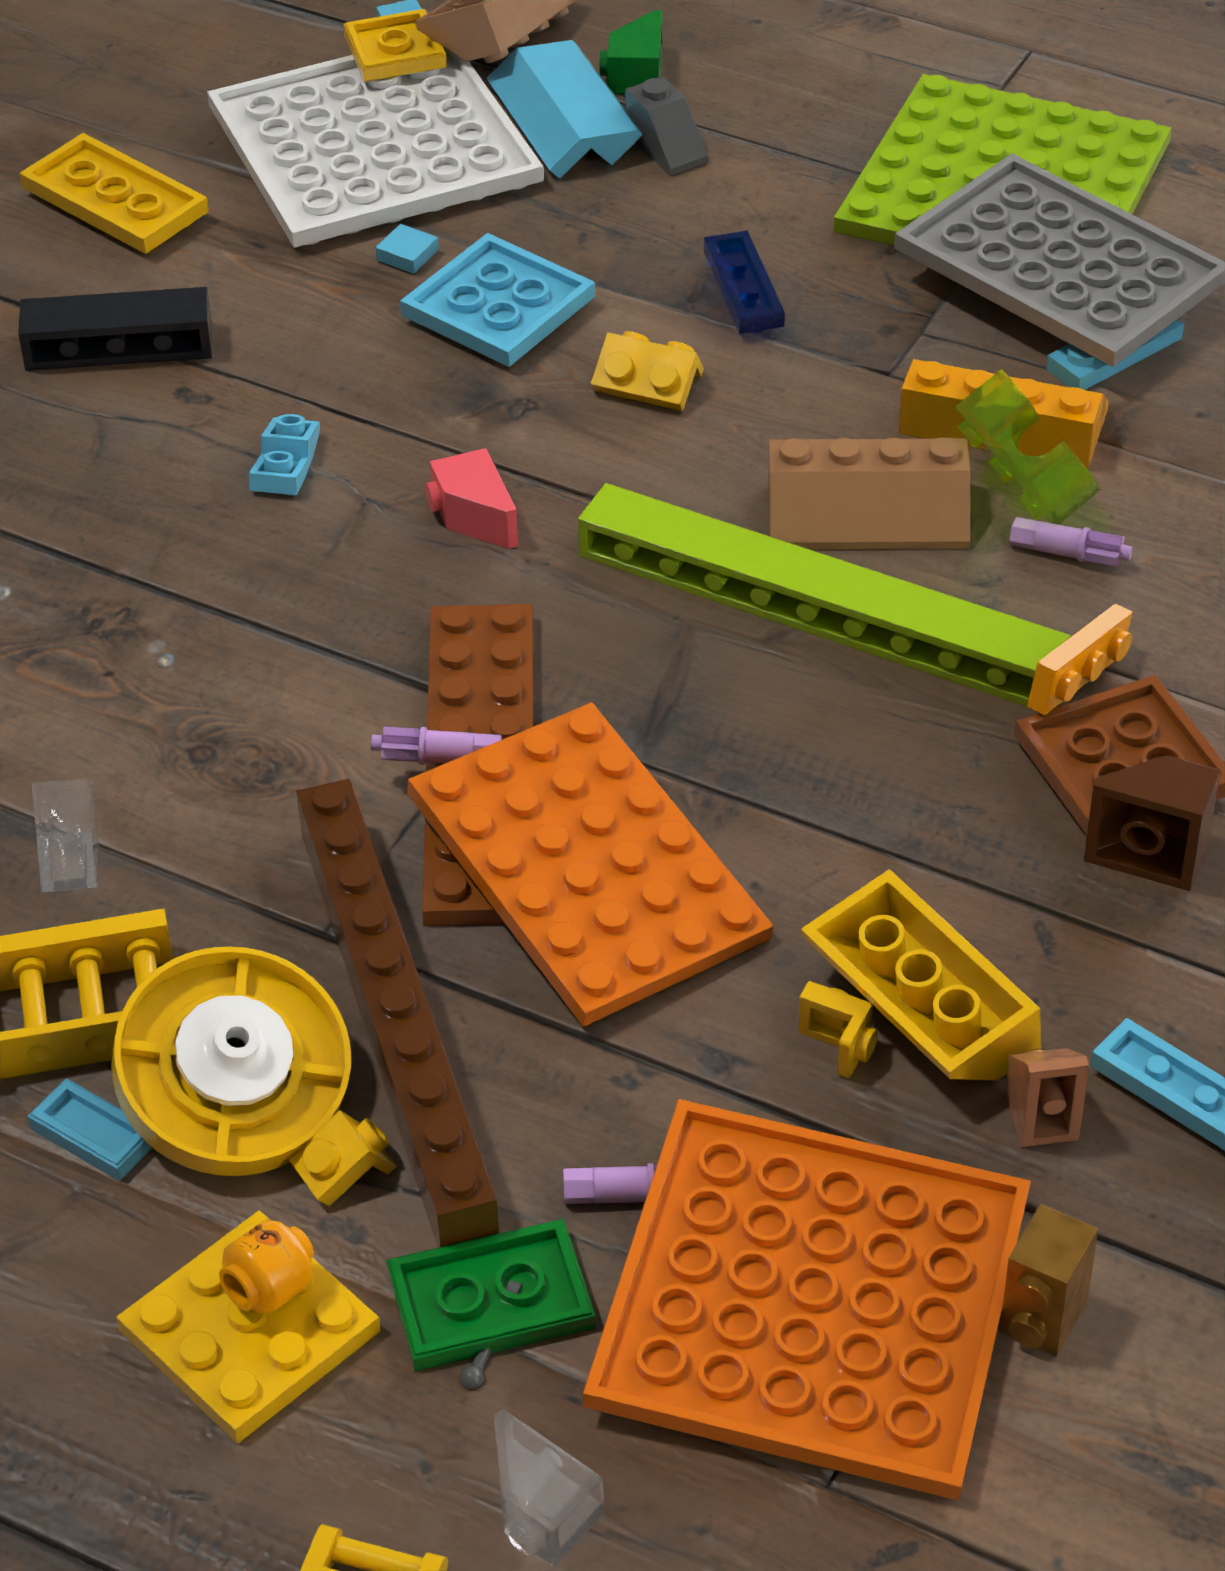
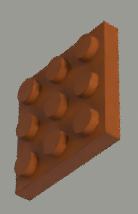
[1014,675,1225,835]

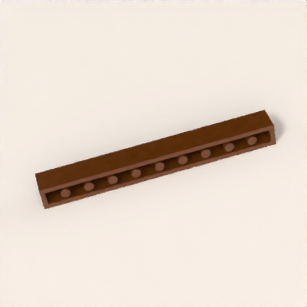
[296,779,499,1248]

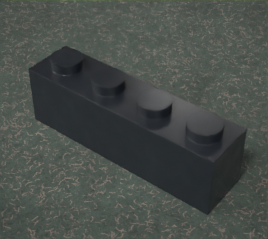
[18,287,212,371]

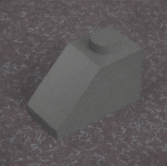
[625,76,708,177]

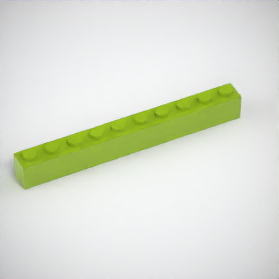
[578,483,1071,707]

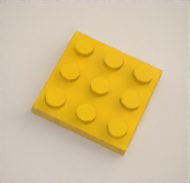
[116,1210,381,1444]

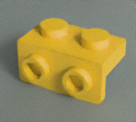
[591,331,704,411]

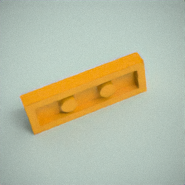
[1027,604,1133,715]

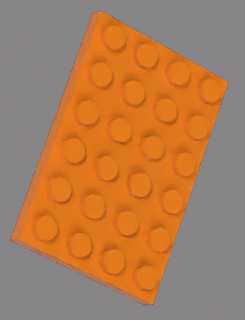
[407,702,774,1027]

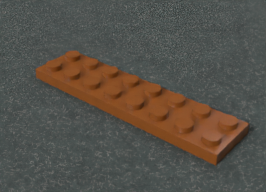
[422,604,534,926]

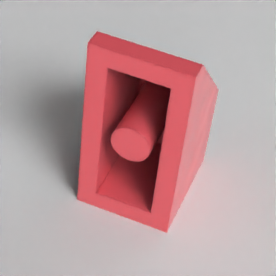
[424,448,518,549]

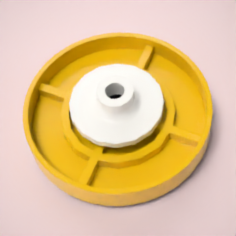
[111,946,351,1176]

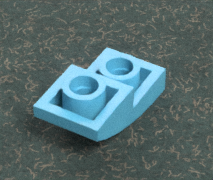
[249,414,320,495]

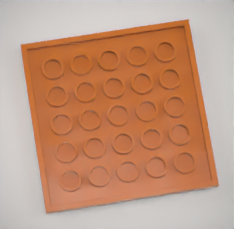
[582,1099,1031,1501]

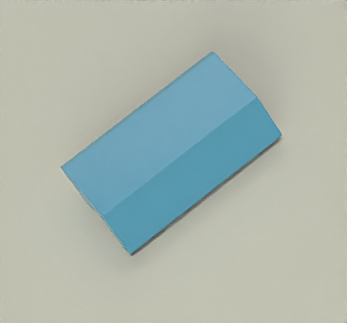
[487,40,643,179]

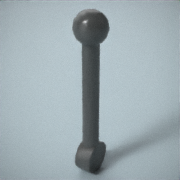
[460,1280,523,1390]

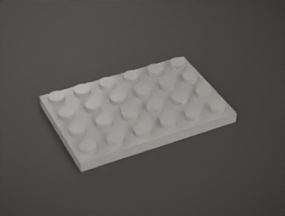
[894,153,1225,367]

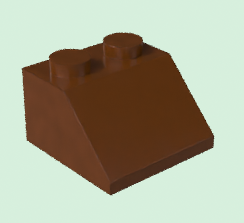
[1084,755,1221,891]

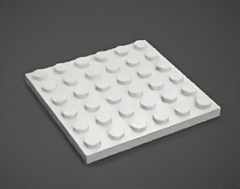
[207,46,544,248]

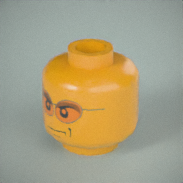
[219,1219,314,1314]

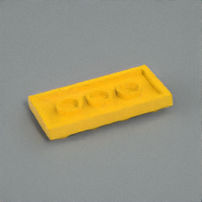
[19,133,209,254]

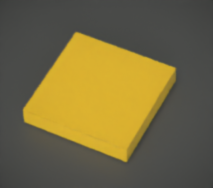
[343,9,447,82]

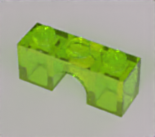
[955,369,1101,524]

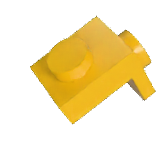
[798,981,878,1079]
[288,1110,397,1207]

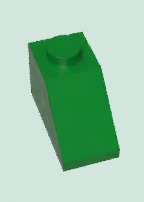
[599,10,663,94]

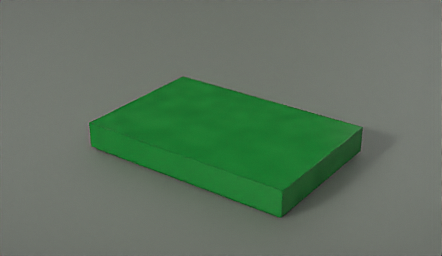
[386,1218,596,1371]

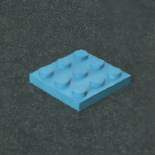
[400,233,595,367]

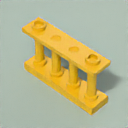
[0,908,173,1079]

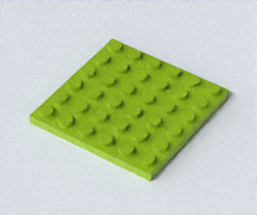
[833,74,1172,246]

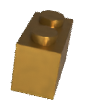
[1000,1204,1098,1356]

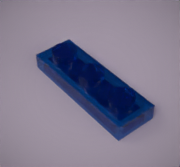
[704,230,785,334]

